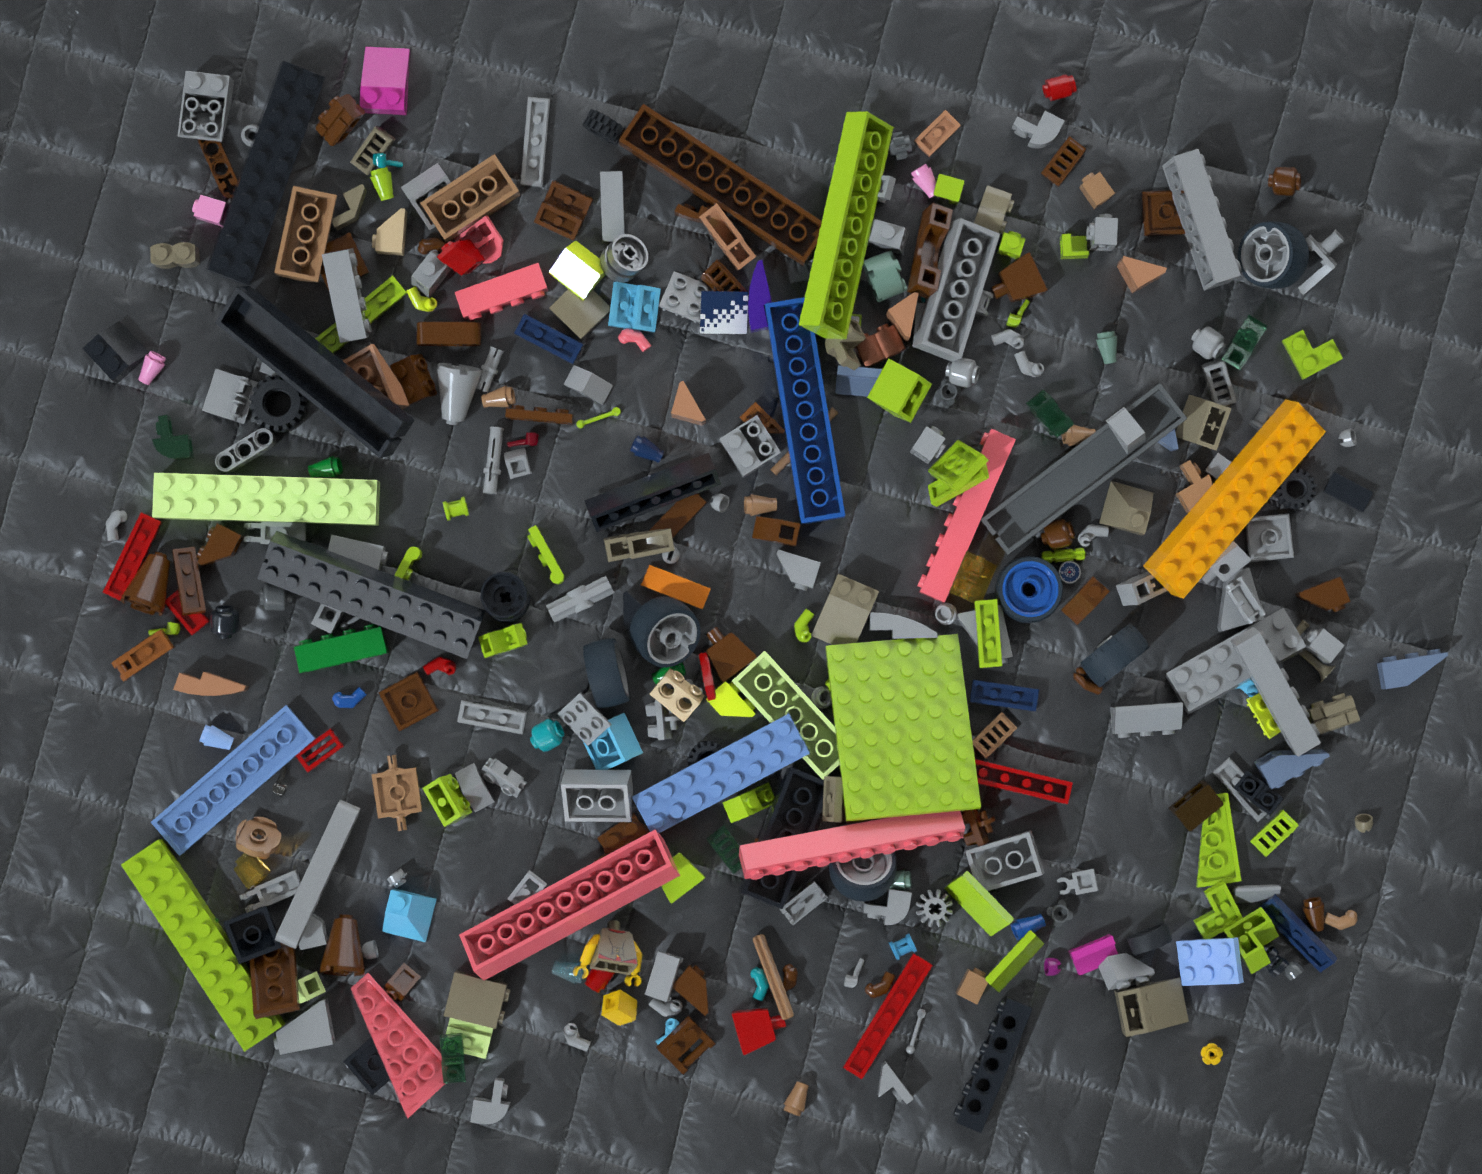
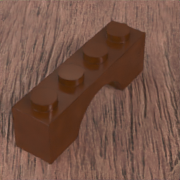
[907,203,953,298]

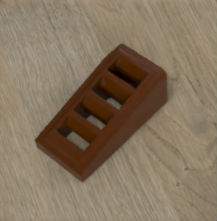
[1041,136,1086,187]
[701,259,748,292]

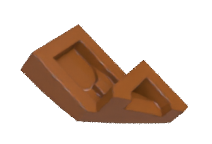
[739,402,785,433]

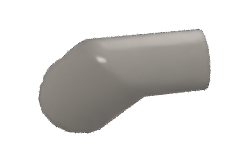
[991,329,1024,349]
[563,1023,591,1052]

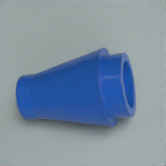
[1011,914,1046,940]

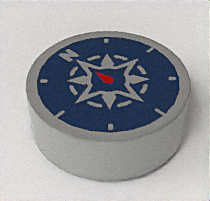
[1058,561,1081,583]

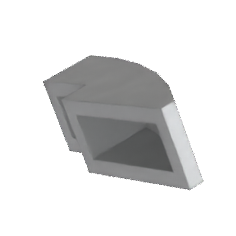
[600,171,625,242]
[869,612,938,639]

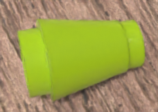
[370,167,394,201]

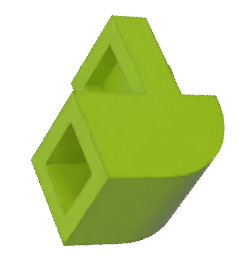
[478,623,528,658]

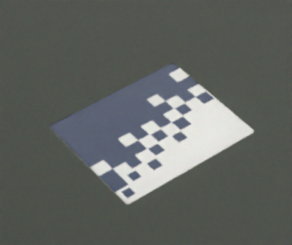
[700,291,748,334]

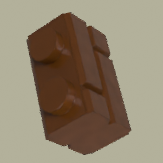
[315,94,365,146]

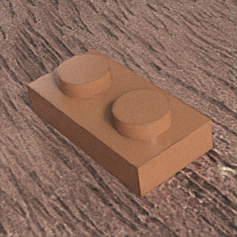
[914,110,961,157]

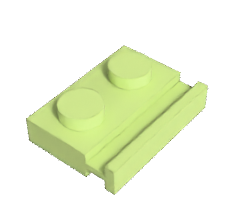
[442,1018,494,1059]

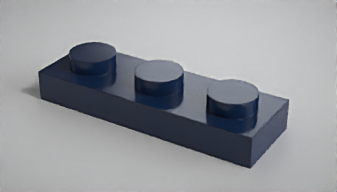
[514,314,583,364]
[969,680,1039,712]

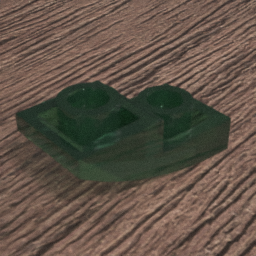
[440,1033,466,1084]

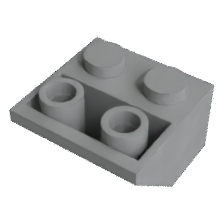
[719,415,781,478]

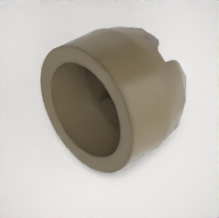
[1355,814,1373,833]

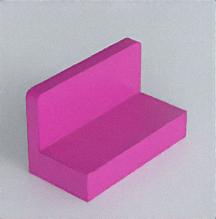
[1069,934,1118,975]

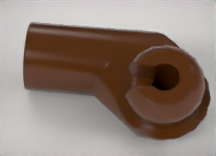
[418,237,446,255]
[1073,667,1103,695]
[782,964,798,992]

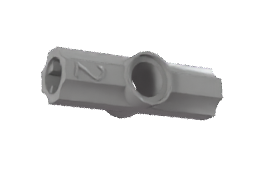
[546,576,614,622]

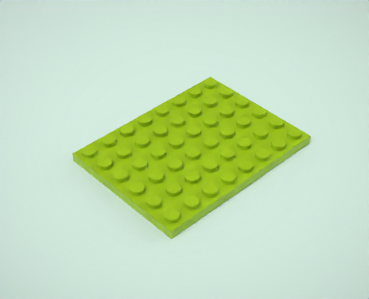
[825,634,981,821]

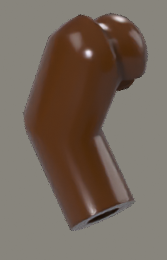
[865,971,896,998]

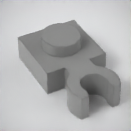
[1057,869,1099,895]

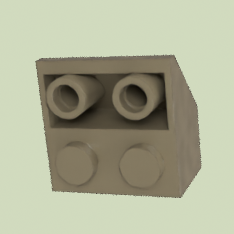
[1176,395,1232,451]

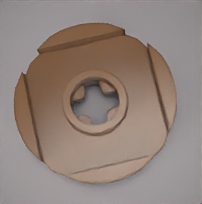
[235,817,281,859]

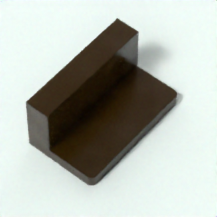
[1168,780,1224,832]

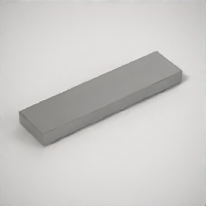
[520,97,550,187]

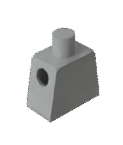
[867,219,909,255]
[411,251,452,298]
[1201,541,1252,585]

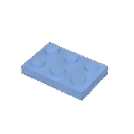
[1176,938,1244,986]

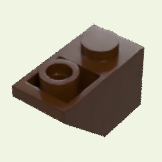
[752,516,800,547]
[197,523,245,566]

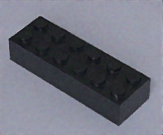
[738,767,824,909]

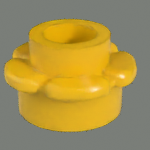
[1201,1043,1223,1065]

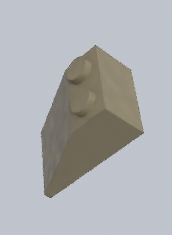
[811,574,879,645]

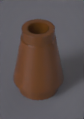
[1302,897,1324,932]

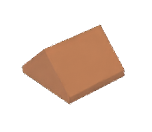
[1117,256,1167,293]
[886,292,919,342]
[671,381,706,426]

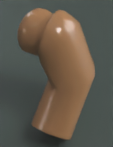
[1324,910,1357,930]

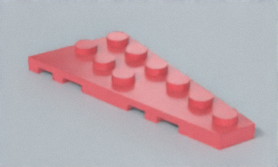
[351,973,458,1119]

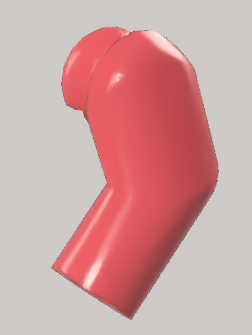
[618,328,651,352]

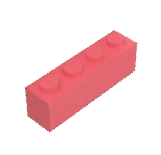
[454,263,548,321]

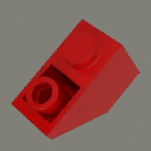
[437,239,485,276]

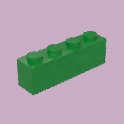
[294,624,389,673]

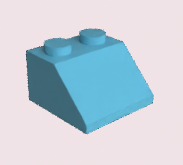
[582,713,643,770]

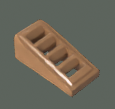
[972,712,1017,759]

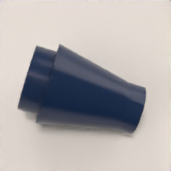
[630,435,664,463]

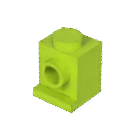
[997,231,1025,260]

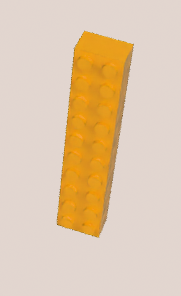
[1143,399,1326,599]

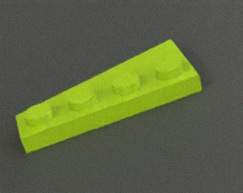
[1196,792,1241,888]

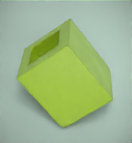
[933,174,964,205]
[1060,234,1089,259]

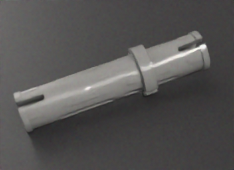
[483,427,504,495]

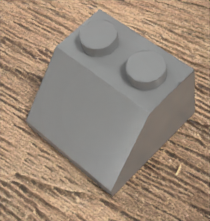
[401,163,451,230]

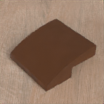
[534,180,593,241]

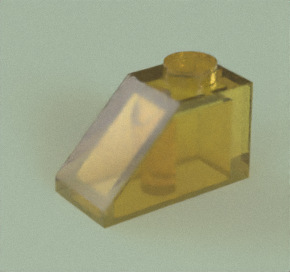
[234,853,271,889]

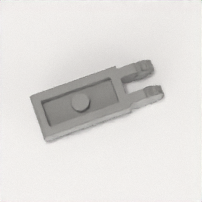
[244,522,307,544]
[239,869,301,913]

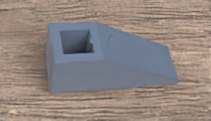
[1377,649,1448,689]
[1254,749,1330,789]

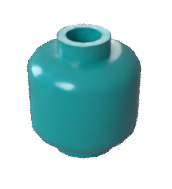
[530,719,565,752]

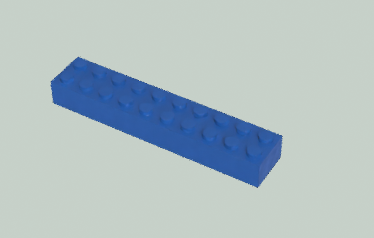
[765,297,845,525]

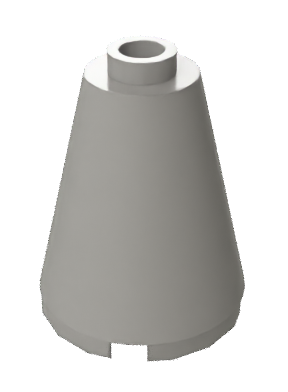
[437,363,482,425]

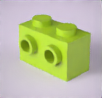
[422,774,472,827]

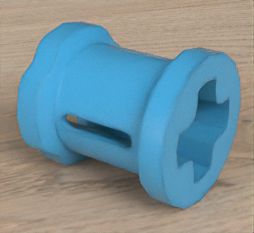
[889,933,917,960]

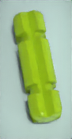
[1041,548,1085,563]

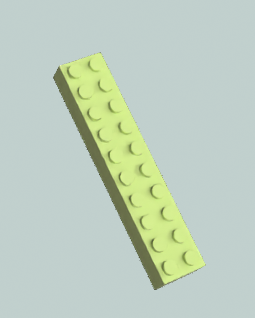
[152,473,380,526]

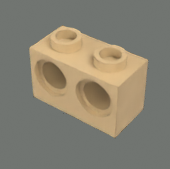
[650,668,705,722]

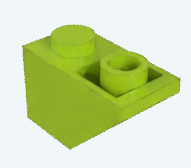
[723,782,775,823]

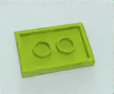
[928,440,989,492]
[944,871,1014,936]
[985,930,1044,993]

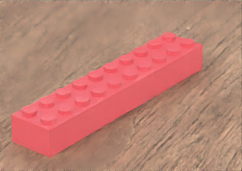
[459,829,680,980]

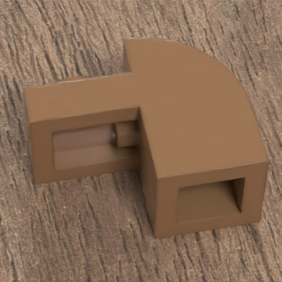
[1176,460,1212,513]

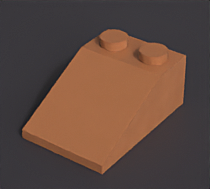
[342,344,409,410]

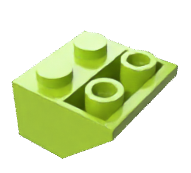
[867,359,932,423]

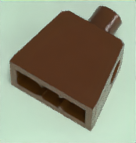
[991,252,1047,303]
[706,627,757,682]

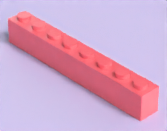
[917,429,1016,603]

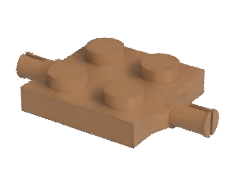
[371,755,423,831]

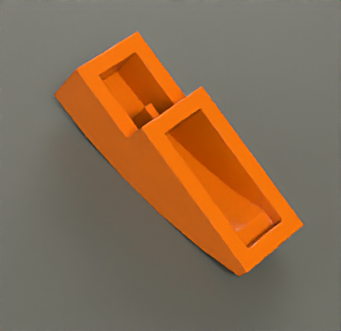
[641,565,711,610]

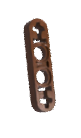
[197,139,238,199]

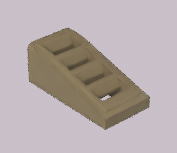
[350,126,396,175]

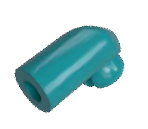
[750,967,770,1001]

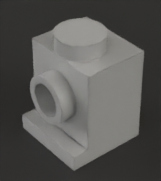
[311,604,344,634]

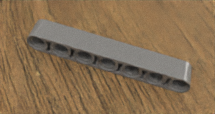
[275,799,361,949]

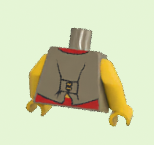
[573,920,642,986]

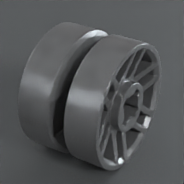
[600,234,648,283]

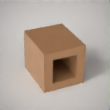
[1079,172,1115,209]
[956,967,988,1004]

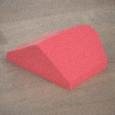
[455,215,504,263]

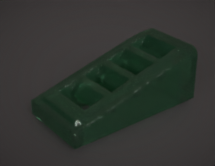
[706,825,742,874]

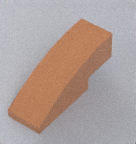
[699,203,756,270]
[173,672,249,696]

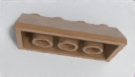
[420,154,520,243]
[274,186,337,282]

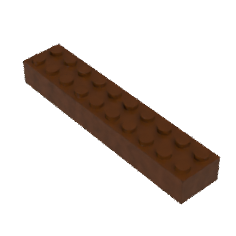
[619,104,822,266]

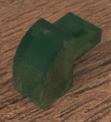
[1222,314,1267,371]
[1026,390,1074,438]
[152,415,194,460]

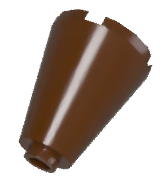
[120,552,170,616]
[320,914,365,976]

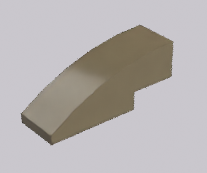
[603,528,675,562]

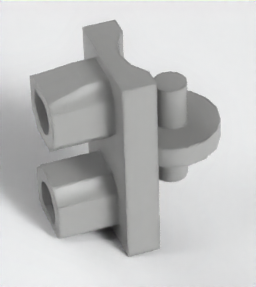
[645,700,681,740]

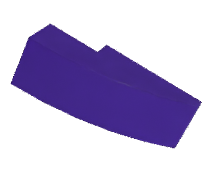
[748,260,772,333]

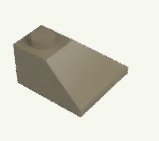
[1099,481,1154,536]

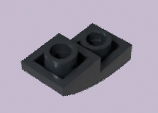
[1234,771,1284,817]

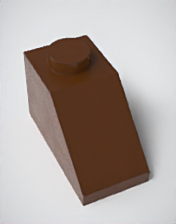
[1061,576,1110,625]
[1296,577,1350,612]
[672,964,708,1016]

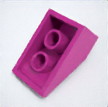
[360,47,410,115]

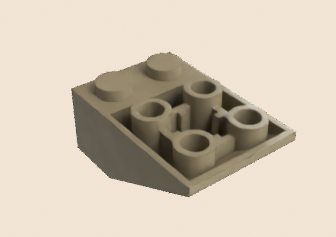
[1114,977,1189,1037]

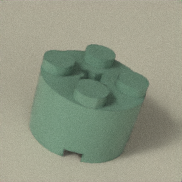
[863,250,907,302]

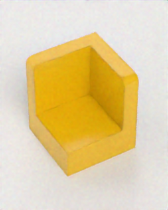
[601,990,638,1026]

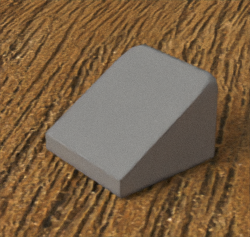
[504,448,532,479]

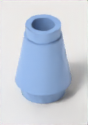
[199,725,234,750]

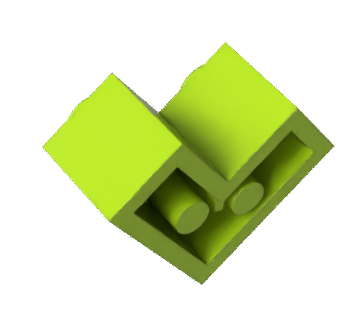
[1223,907,1279,974]

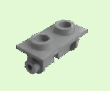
[1225,576,1266,625]
[480,758,527,798]

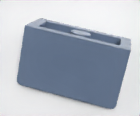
[835,365,882,397]

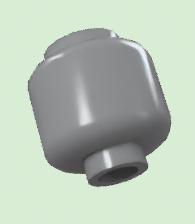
[1191,326,1226,360]
[946,358,980,388]

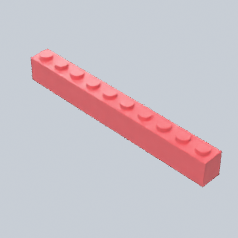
[739,811,965,880]

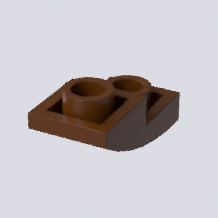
[674,203,712,223]

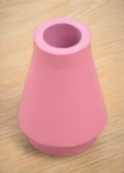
[911,164,936,198]
[138,351,166,385]

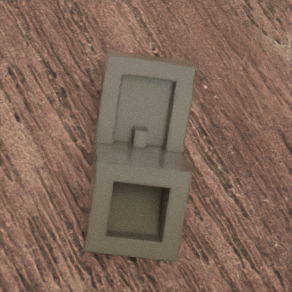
[332,184,367,231]

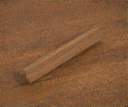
[753,934,794,1020]

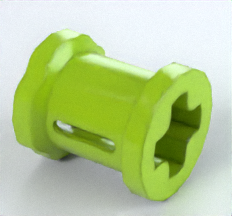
[443,497,469,521]

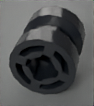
[1266,946,1289,978]

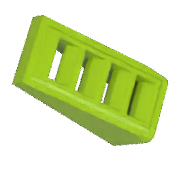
[1250,810,1299,857]

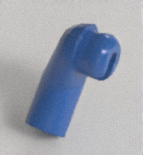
[332,687,367,708]

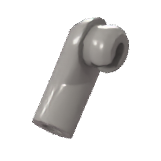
[1014,351,1044,377]
[106,510,127,541]
[1078,525,1109,547]
[648,998,682,1017]

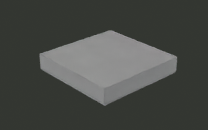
[1245,513,1294,562]

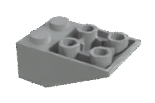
[177,71,234,142]

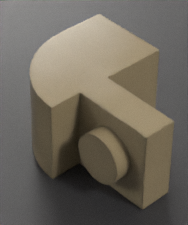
[825,318,866,371]

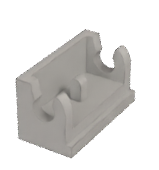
[780,880,828,925]
[645,951,683,1002]

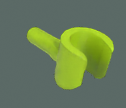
[1006,300,1030,328]
[148,622,180,635]

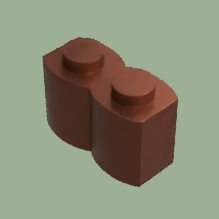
[855,323,906,368]

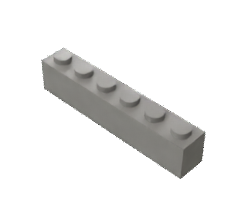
[1230,627,1321,757]

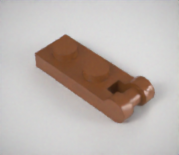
[111,629,175,682]

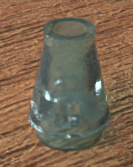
[552,961,587,985]

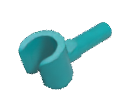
[373,153,403,168]

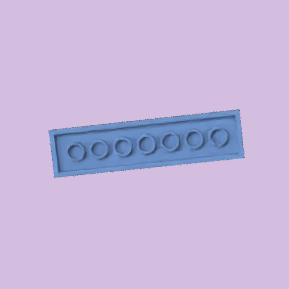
[151,705,316,856]
[632,713,810,833]

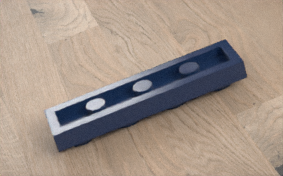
[1258,894,1337,973]

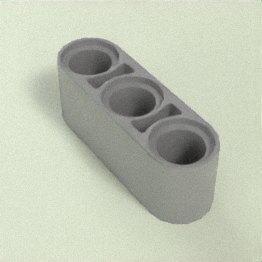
[215,428,276,473]

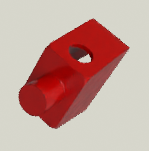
[732,1008,786,1055]

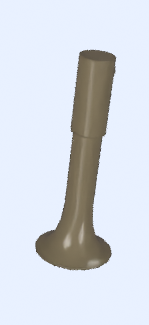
[1296,620,1336,683]

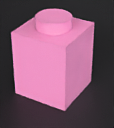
[192,195,229,226]

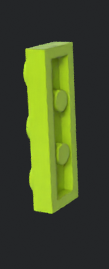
[928,464,989,507]
[974,599,1002,668]

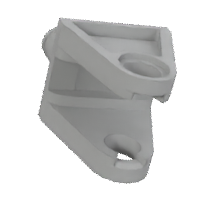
[1298,229,1345,295]

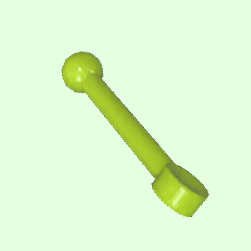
[576,407,621,428]

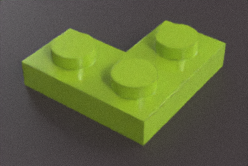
[1282,330,1343,380]
[1193,881,1243,939]

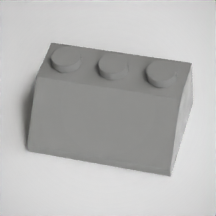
[1110,703,1183,738]
[561,769,633,822]

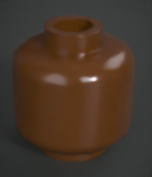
[1268,167,1301,196]
[1041,518,1075,550]

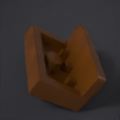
[390,354,437,406]

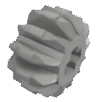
[916,889,953,927]

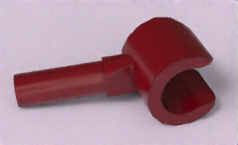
[507,432,539,447]

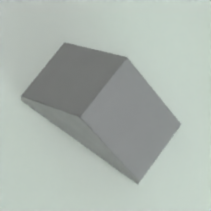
[564,365,613,405]
[1106,407,1146,455]
[455,763,495,812]

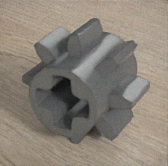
[889,131,912,160]

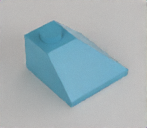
[382,888,437,942]

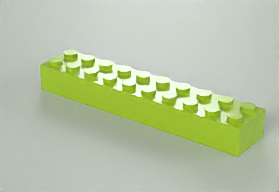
[799,111,894,339]
[121,839,286,1052]

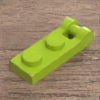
[527,525,565,584]
[394,547,422,581]

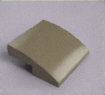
[549,289,610,340]

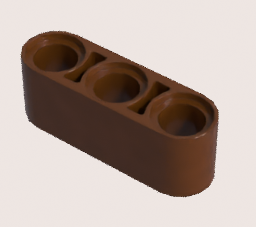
[417,322,481,346]

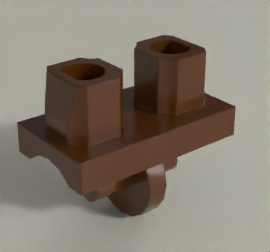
[961,809,996,847]

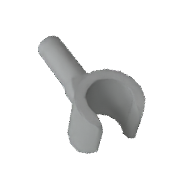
[844,958,865,988]

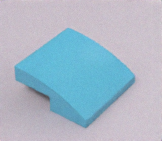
[608,282,661,332]

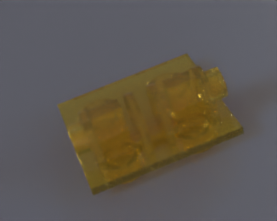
[949,551,997,604]

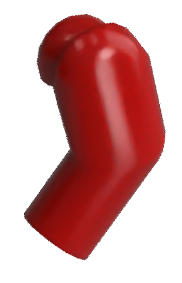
[422,656,456,675]

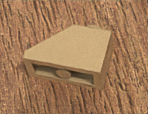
[372,208,408,256]

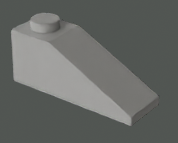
[1116,572,1167,606]

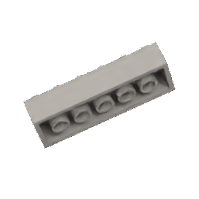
[1162,149,1241,291]
[912,218,1000,362]
[1165,608,1306,715]

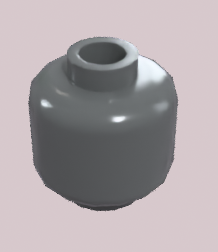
[260,583,292,611]

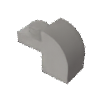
[1011,111,1065,148]
[863,889,912,925]
[470,1077,511,1124]

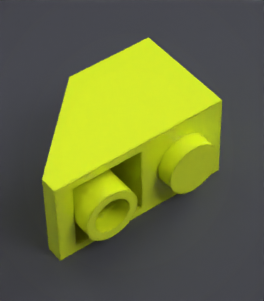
[706,681,756,717]

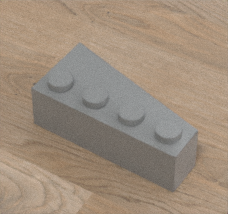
[322,248,371,343]

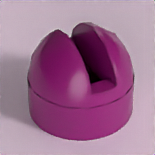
[1044,958,1061,976]

